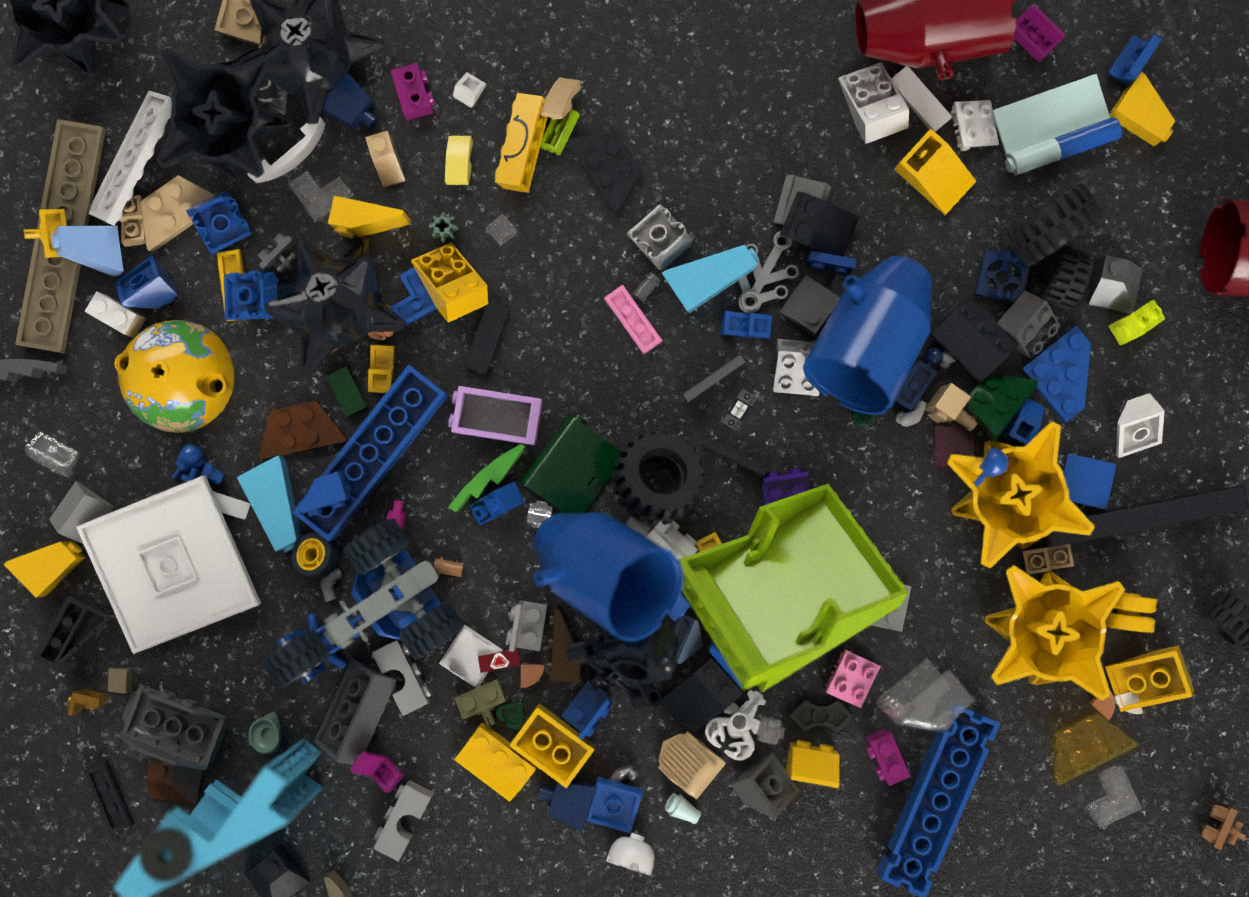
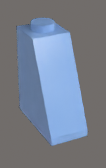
[51,226,123,276]

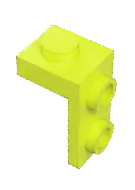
[1108,300,1165,346]

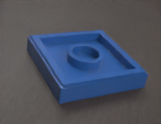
[586,777,643,834]

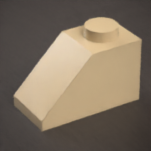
[365,131,406,188]

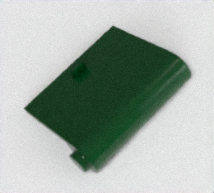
[521,413,621,513]

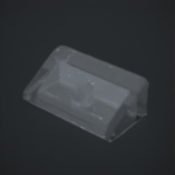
[25,431,80,477]

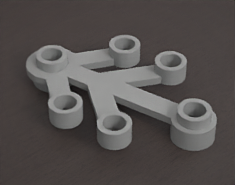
[738,231,799,313]

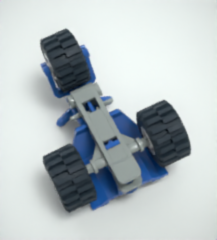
[262,518,465,688]

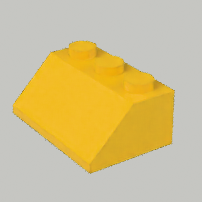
[509,703,595,788]
[454,722,537,802]

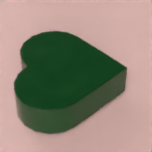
[496,701,524,730]

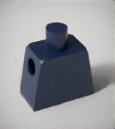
[322,72,378,130]
[538,779,596,831]

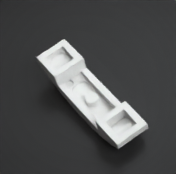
[247,117,326,183]

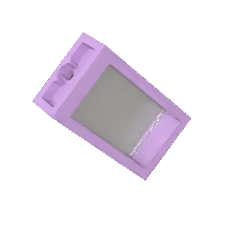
[449,386,543,446]

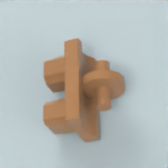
[1201,804,1246,850]

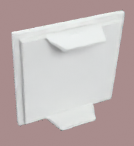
[439,624,503,688]

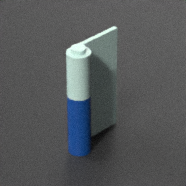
[992,74,1122,175]

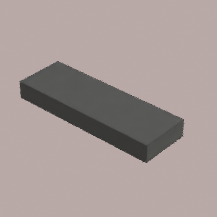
[683,356,745,403]

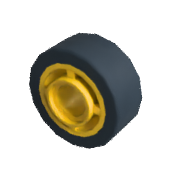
[292,533,340,579]

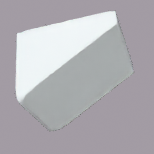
[453,73,486,108]

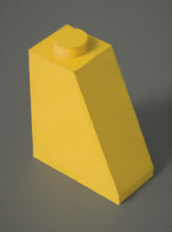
[1109,72,1175,146]
[4,541,86,598]

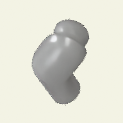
[896,400,928,427]
[320,568,342,602]

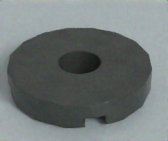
[139,827,194,882]

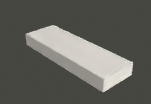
[892,66,952,132]

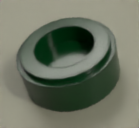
[851,410,876,427]

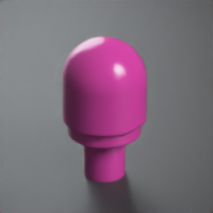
[386,500,406,529]

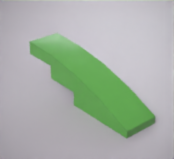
[449,444,527,512]

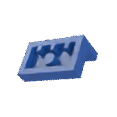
[1108,34,1162,86]

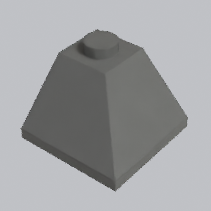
[1087,255,1143,314]
[779,275,840,338]
[731,753,800,819]

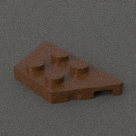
[259,401,348,460]

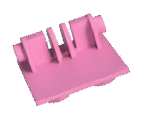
[825,649,881,708]

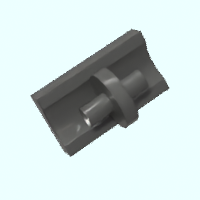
[257,233,297,276]

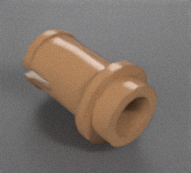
[434,557,463,577]

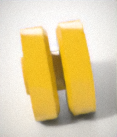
[1105,592,1157,632]

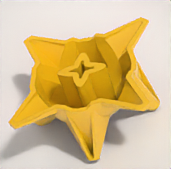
[947,422,1095,568]
[985,566,1125,701]

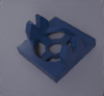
[974,249,1030,304]

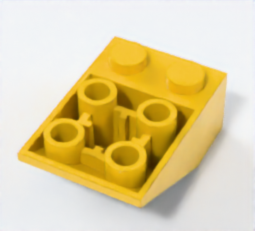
[894,129,976,215]
[411,242,488,323]

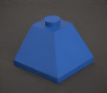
[115,256,177,309]

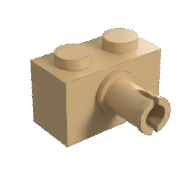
[925,383,977,431]

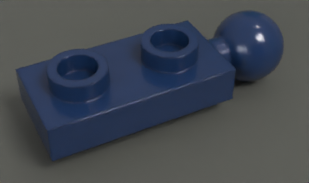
[895,348,944,411]

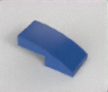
[721,311,772,339]

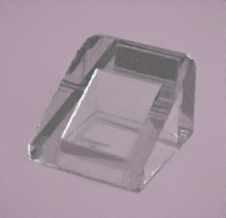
[485,214,517,246]

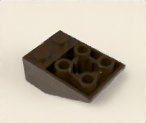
[547,605,582,682]

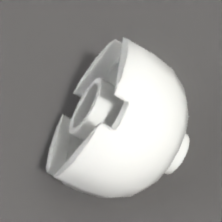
[606,833,655,875]

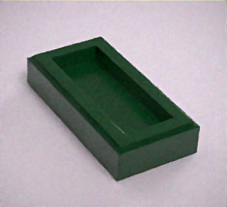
[326,366,368,418]

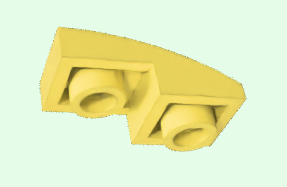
[445,136,473,185]

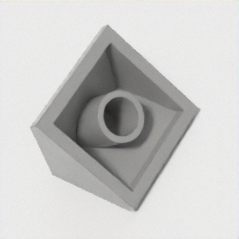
[49,481,115,544]

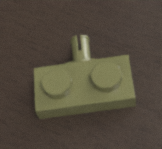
[455,679,507,728]

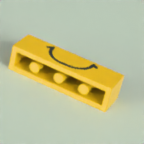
[495,93,548,193]

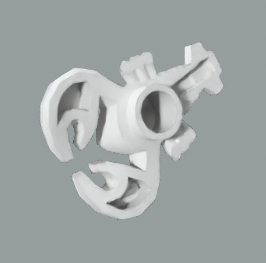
[705,690,766,760]

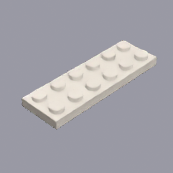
[88,91,172,226]

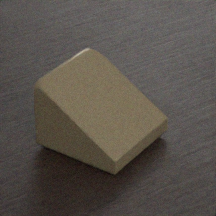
[108,668,133,693]

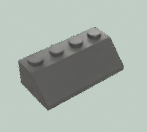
[314,657,397,765]

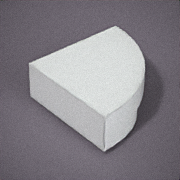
[1113,692,1143,714]

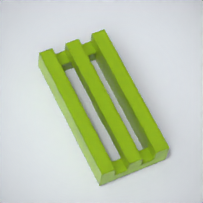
[540,109,580,155]

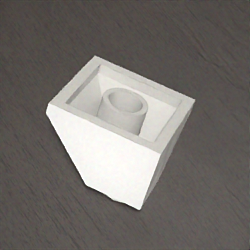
[1116,393,1164,458]

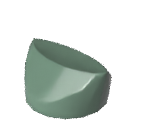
[249,712,281,753]

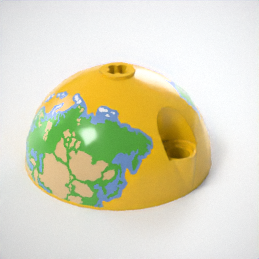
[114,320,234,433]

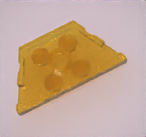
[1053,712,1139,786]

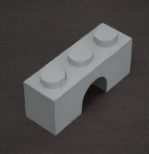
[372,640,432,716]
[373,780,434,862]

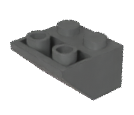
[997,291,1061,361]

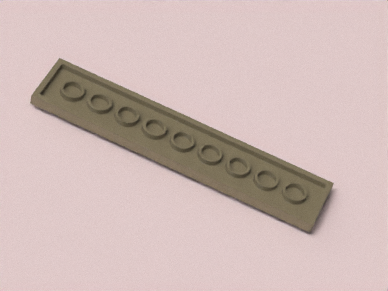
[15,119,106,354]

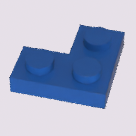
[391,268,437,327]

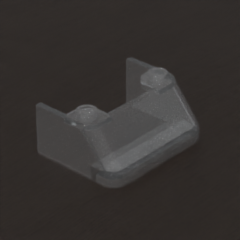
[876,658,975,731]

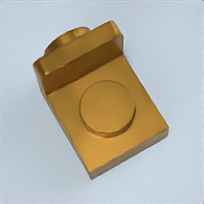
[67,688,109,716]

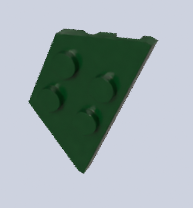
[963,374,1039,441]

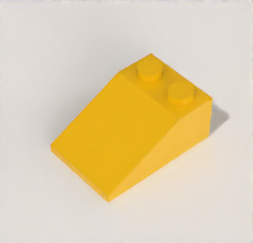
[328,196,411,239]
[1105,645,1194,712]

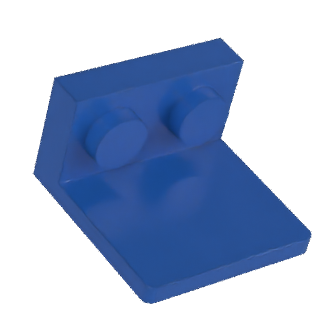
[561,679,612,740]

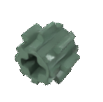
[428,212,459,243]

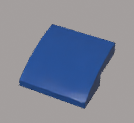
[1064,454,1116,510]

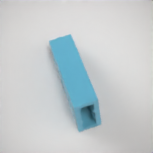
[662,245,759,313]
[237,455,302,553]

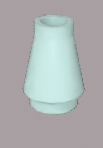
[665,793,701,824]

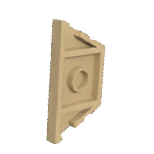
[140,176,214,252]

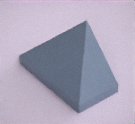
[672,614,703,664]

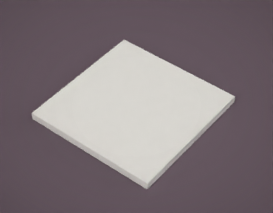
[76,475,261,654]

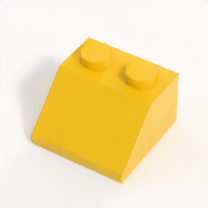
[785,740,839,788]

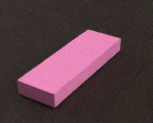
[604,285,662,354]

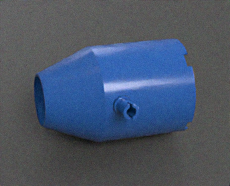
[803,256,932,414]
[534,513,683,641]

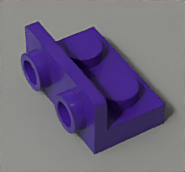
[760,468,810,505]

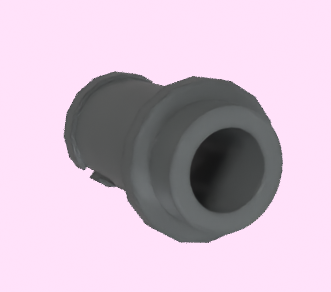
[632,272,661,302]

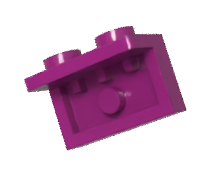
[1014,4,1065,63]

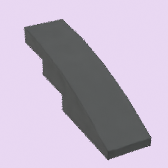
[0,359,68,382]

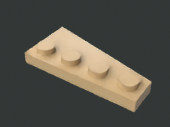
[214,0,261,46]

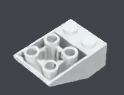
[838,62,909,144]

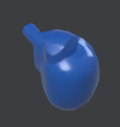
[172,444,205,480]
[974,448,1009,487]

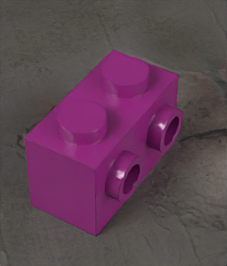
[390,63,435,121]
[865,728,911,786]

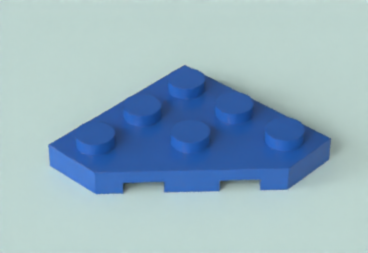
[1020,325,1091,423]

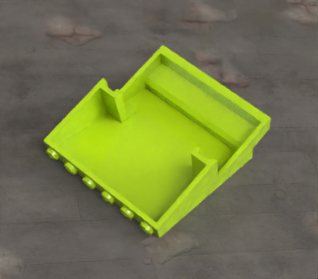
[678,484,909,692]

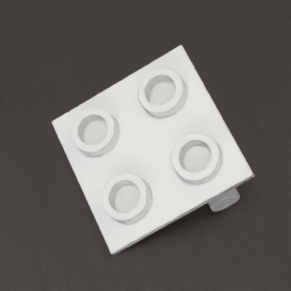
[950,100,999,151]

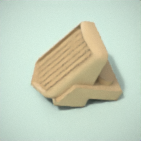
[658,731,726,799]

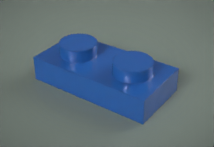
[806,251,856,274]

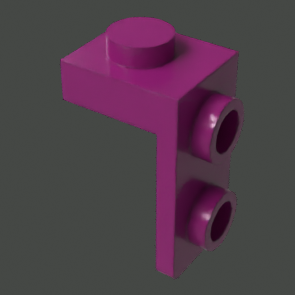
[350,751,405,793]

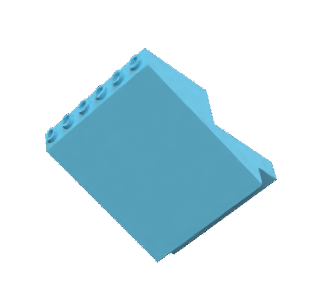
[114,738,324,897]

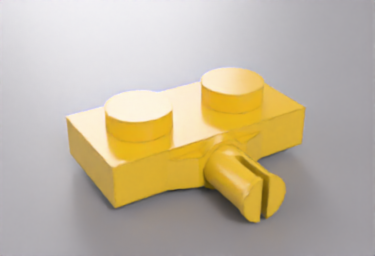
[24,209,67,258]

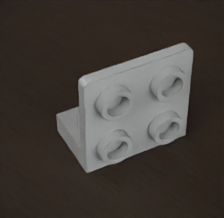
[773,339,819,396]
[506,600,548,652]

